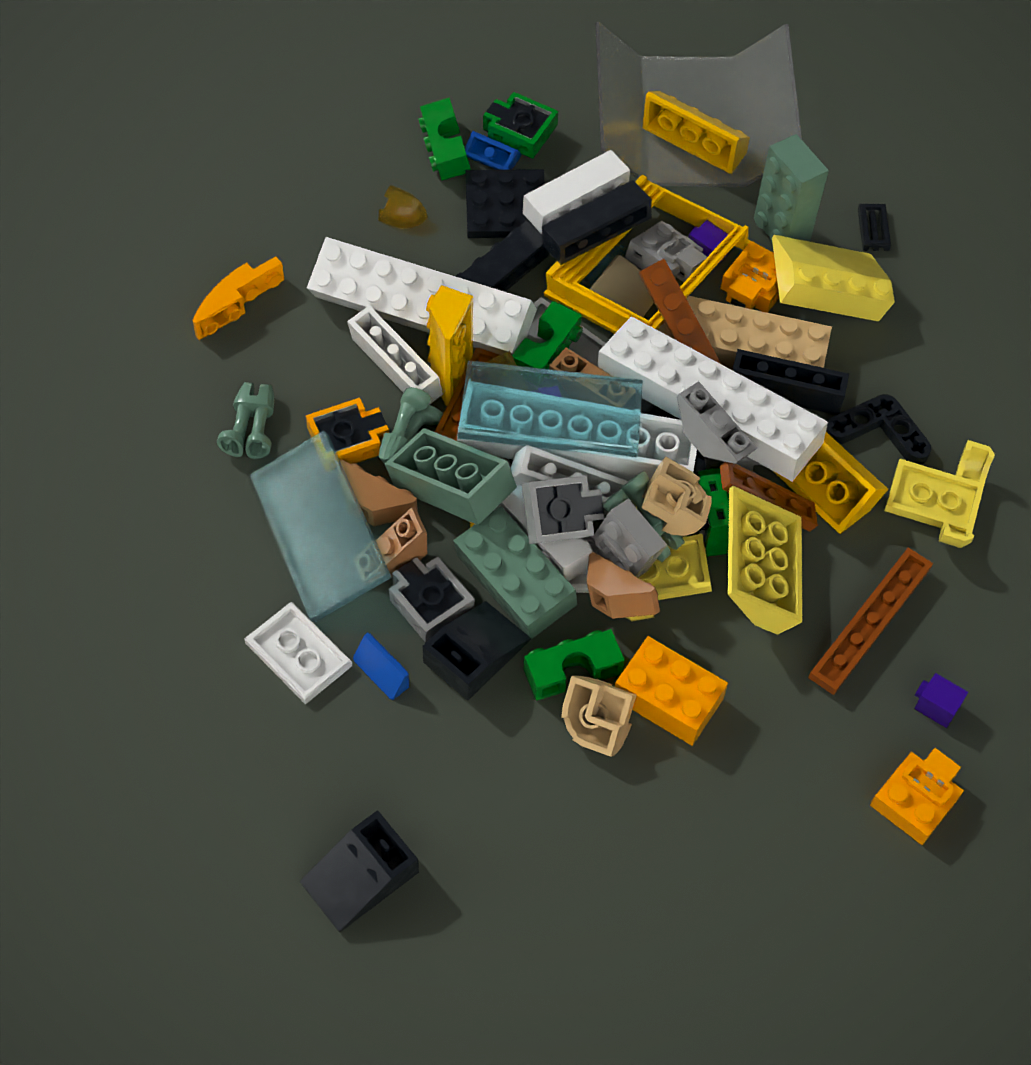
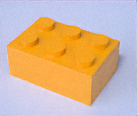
[615,636,728,746]

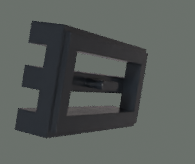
[858,204,891,251]

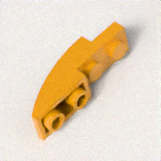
[193,256,284,340]

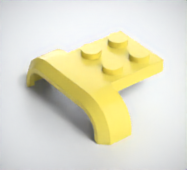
[884,440,995,548]
[626,506,712,622]

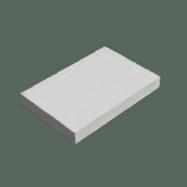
[244,602,352,704]

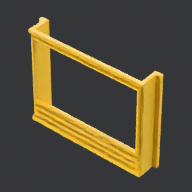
[544,175,751,334]

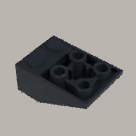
[422,601,531,701]
[300,810,419,933]

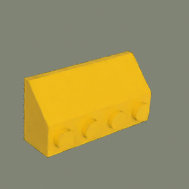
[642,91,750,174]
[426,285,473,406]
[773,432,888,534]

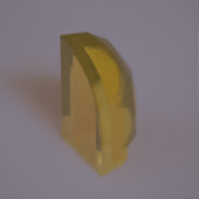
[378,185,428,229]

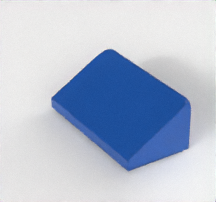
[465,131,522,170]
[353,632,409,700]

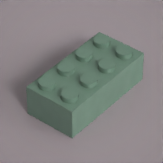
[754,134,829,244]
[385,428,517,525]
[453,506,577,639]

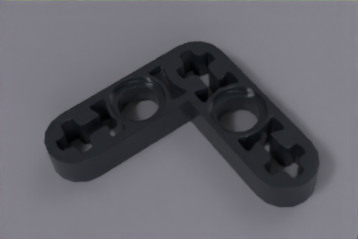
[826,394,931,465]

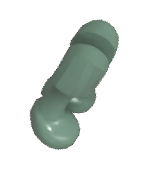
[217,382,274,459]
[379,387,443,464]
[603,471,685,562]

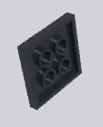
[465,169,545,238]

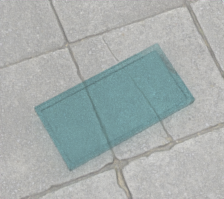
[458,361,643,459]
[250,431,392,622]

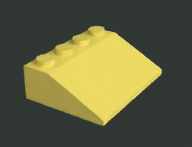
[772,235,895,322]
[728,486,802,635]

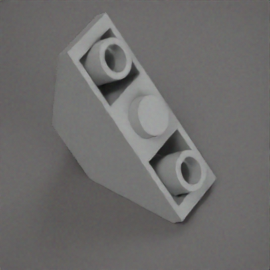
[677,381,757,464]

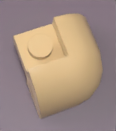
[641,457,712,536]
[561,676,637,757]

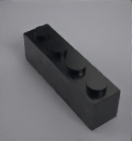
[542,180,652,265]
[455,221,550,292]
[733,349,849,415]

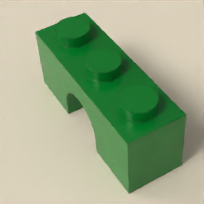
[418,97,471,181]
[509,301,583,388]
[523,629,625,701]

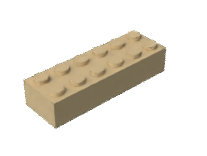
[658,296,832,370]

